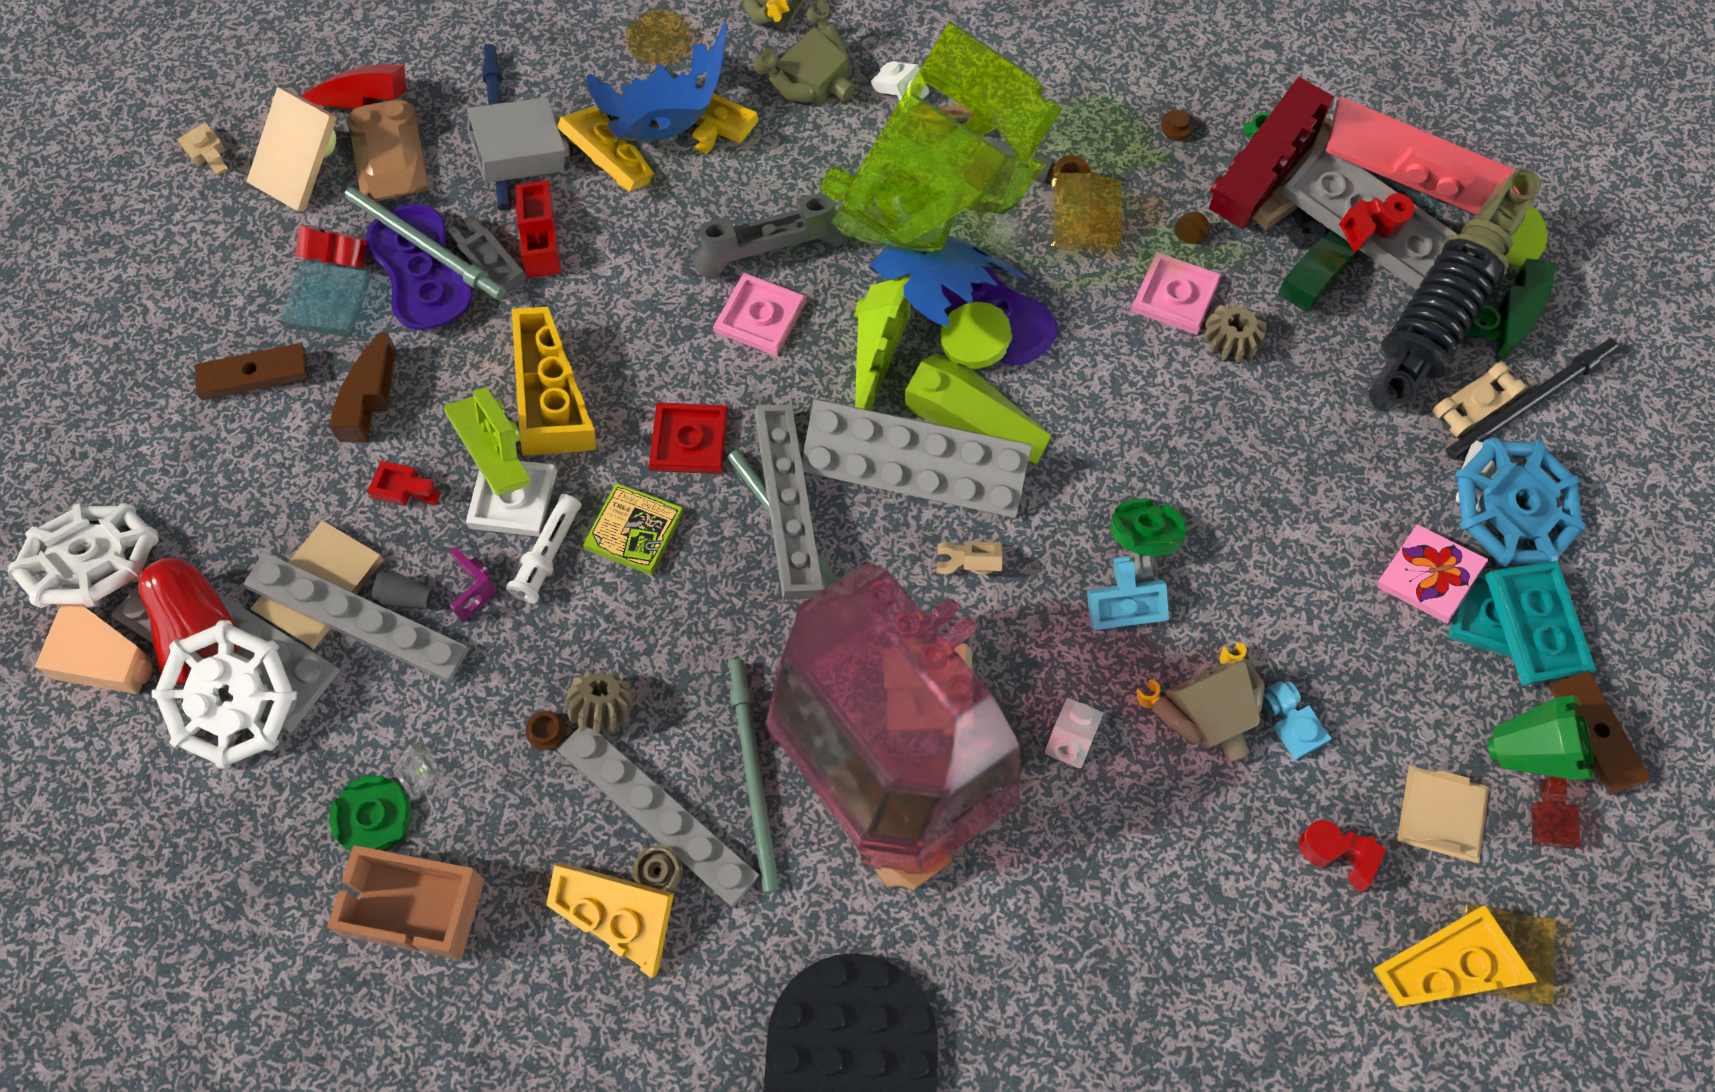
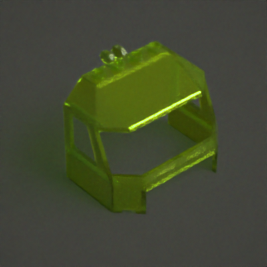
[820,20,1062,253]

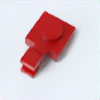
[367,461,441,506]

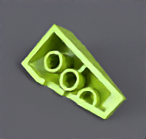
[854,276,910,410]
[905,352,1051,467]

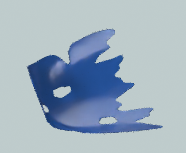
[587,21,727,142]
[868,230,1039,326]

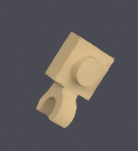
[177,122,229,177]
[937,541,1003,574]

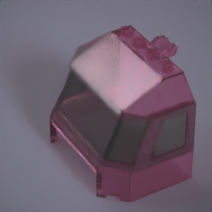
[765,561,1020,875]

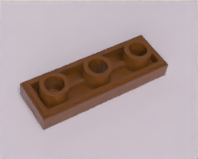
[195,343,309,401]
[1549,671,1651,796]

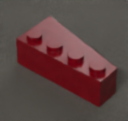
[1208,76,1334,230]

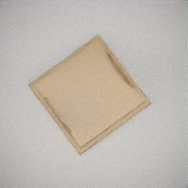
[1397,765,1490,864]

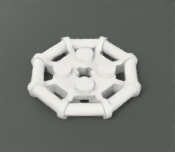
[8,503,159,608]
[152,620,297,769]

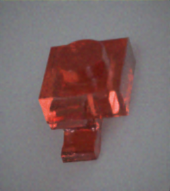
[1531,776,1580,849]

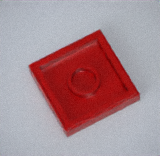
[649,402,729,474]

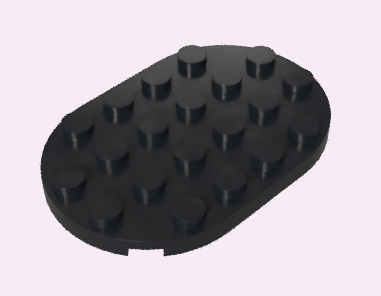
[763,954,938,1092]

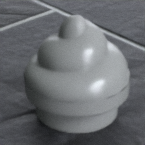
[1129,552,1158,583]

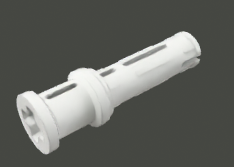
[506,494,582,604]

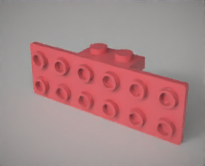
[1326,97,1520,215]

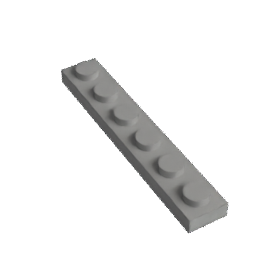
[755,405,823,600]
[243,552,469,683]
[558,728,760,909]

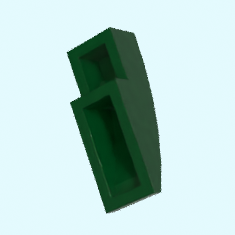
[1278,230,1360,313]
[1496,258,1556,363]

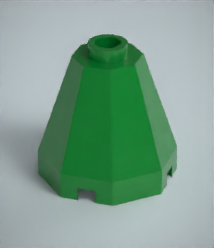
[1487,695,1595,781]

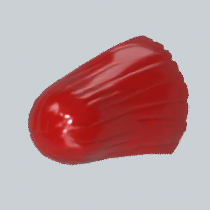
[138,557,241,685]

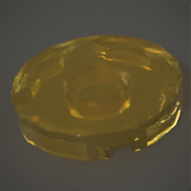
[626,9,690,65]

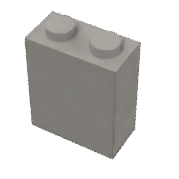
[467,97,569,183]

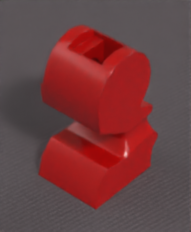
[1339,193,1415,253]
[295,225,367,268]
[1299,820,1386,893]

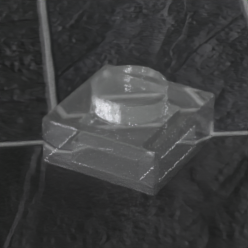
[979,211,1028,257]
[392,742,442,800]

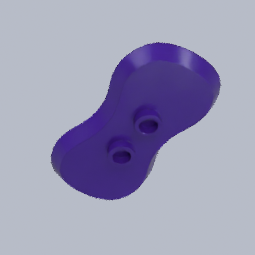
[366,204,473,330]
[941,263,1058,365]

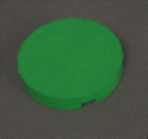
[1110,498,1187,557]
[329,776,412,852]

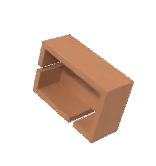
[327,845,485,961]

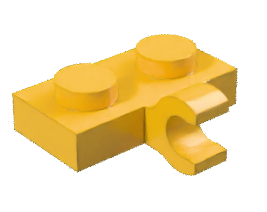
[692,93,758,154]

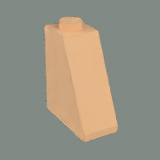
[35,604,152,695]

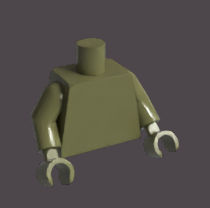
[754,0,856,106]

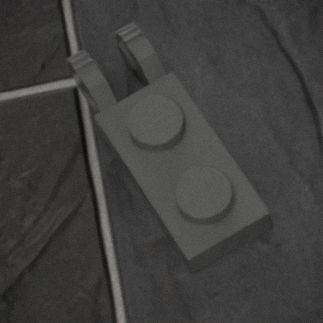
[447,214,526,292]

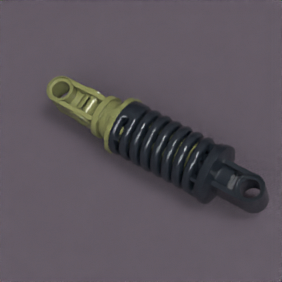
[1369,168,1541,411]

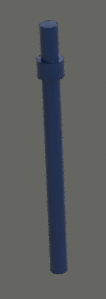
[482,44,511,211]

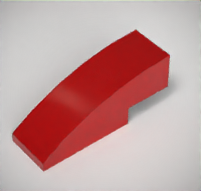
[300,64,406,109]
[516,180,561,278]

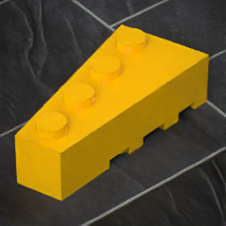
[512,307,596,456]

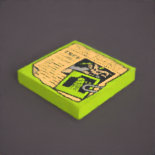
[583,483,684,576]

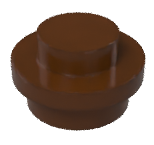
[1160,110,1195,141]
[1175,211,1210,245]
[526,711,566,750]

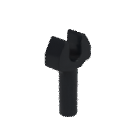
[1288,207,1326,249]

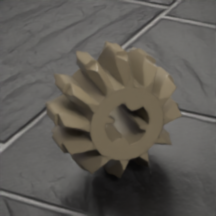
[1204,300,1267,364]
[565,669,633,736]

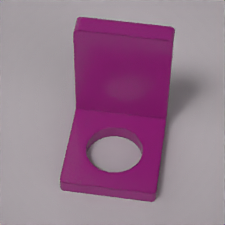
[450,547,496,622]

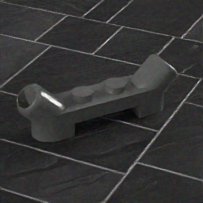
[693,193,850,279]

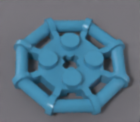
[1454,437,1586,567]

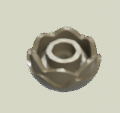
[631,845,683,892]

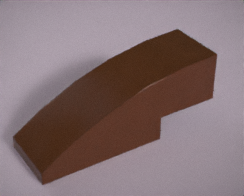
[329,332,397,443]

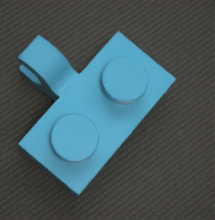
[1087,556,1169,631]

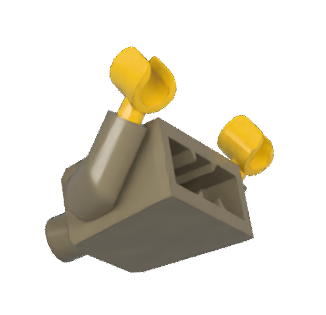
[1137,642,1265,761]

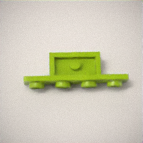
[444,387,531,496]

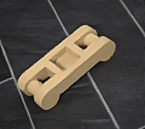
[1432,361,1528,438]

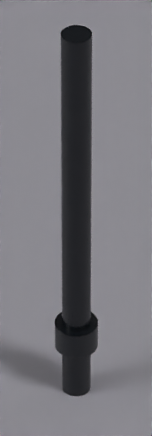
[1445,338,1619,460]

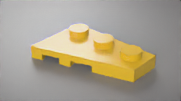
[557,105,654,192]
[547,862,674,978]
[1373,905,1537,1007]

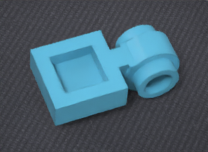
[1262,681,1331,761]

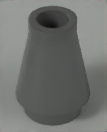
[372,570,433,610]

